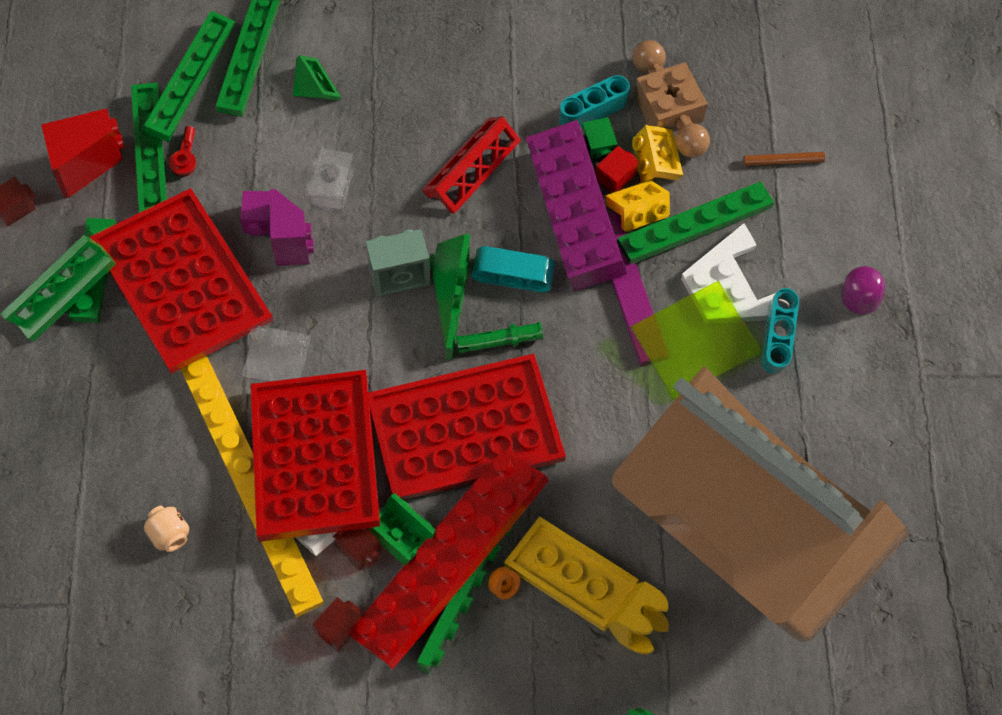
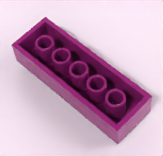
[526,120,627,292]

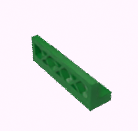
[1,235,116,342]

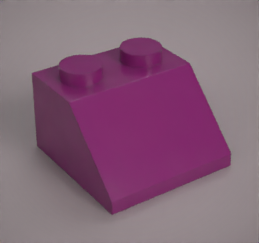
[270,189,314,266]

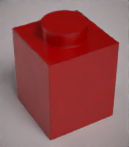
[596,146,639,193]

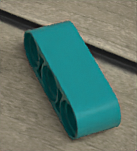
[559,75,630,128]
[471,246,556,292]
[761,288,799,374]

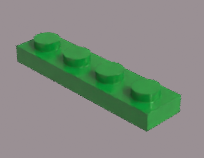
[69,218,116,323]

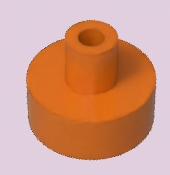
[488,567,520,600]

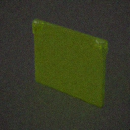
[631,280,762,400]

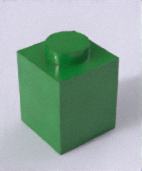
[582,117,617,163]

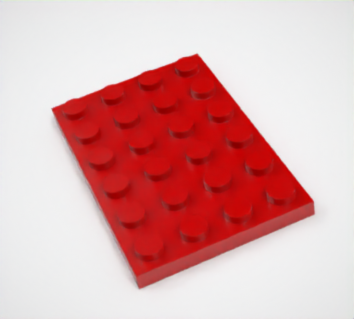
[90,188,273,374]
[368,353,566,500]
[251,370,380,542]

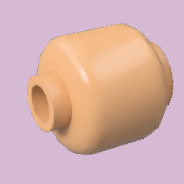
[144,506,189,552]

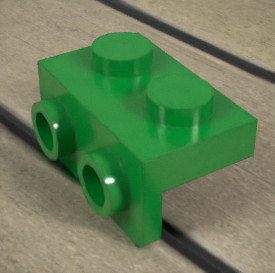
[365,493,436,565]

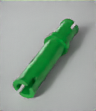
[456,322,543,354]

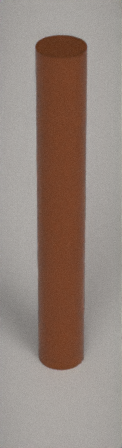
[743,151,825,166]

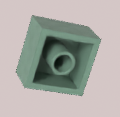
[366,229,430,297]

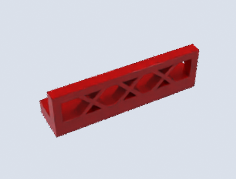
[422,116,521,214]

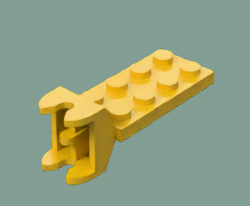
[504,516,669,655]

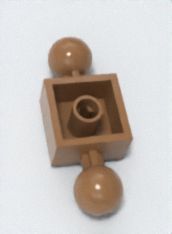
[632,40,710,158]

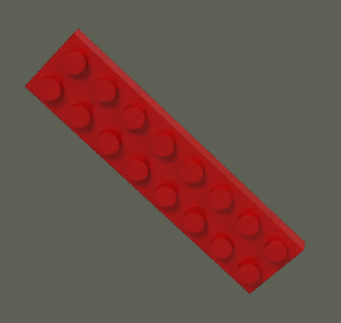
[347,449,549,669]

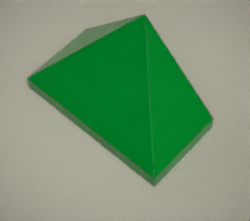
[293,55,341,101]

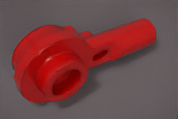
[169,126,196,177]

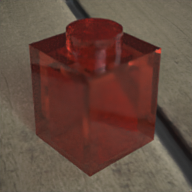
[0,177,36,227]
[333,528,381,571]
[312,597,361,652]

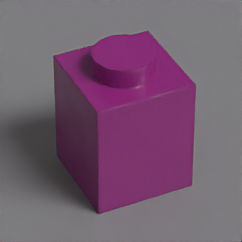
[241,191,270,236]

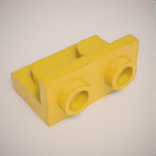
[632,125,683,183]
[605,180,670,232]

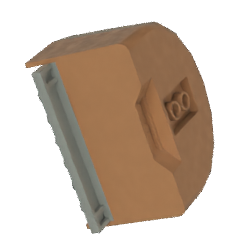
[612,366,909,642]

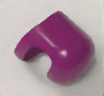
[841,266,885,314]

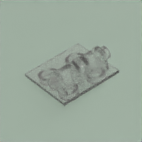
[242,326,312,382]

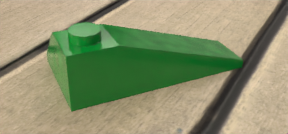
[429,234,470,361]

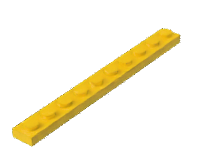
[180,356,324,618]

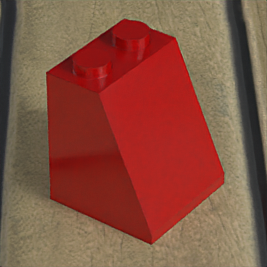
[41,108,125,199]

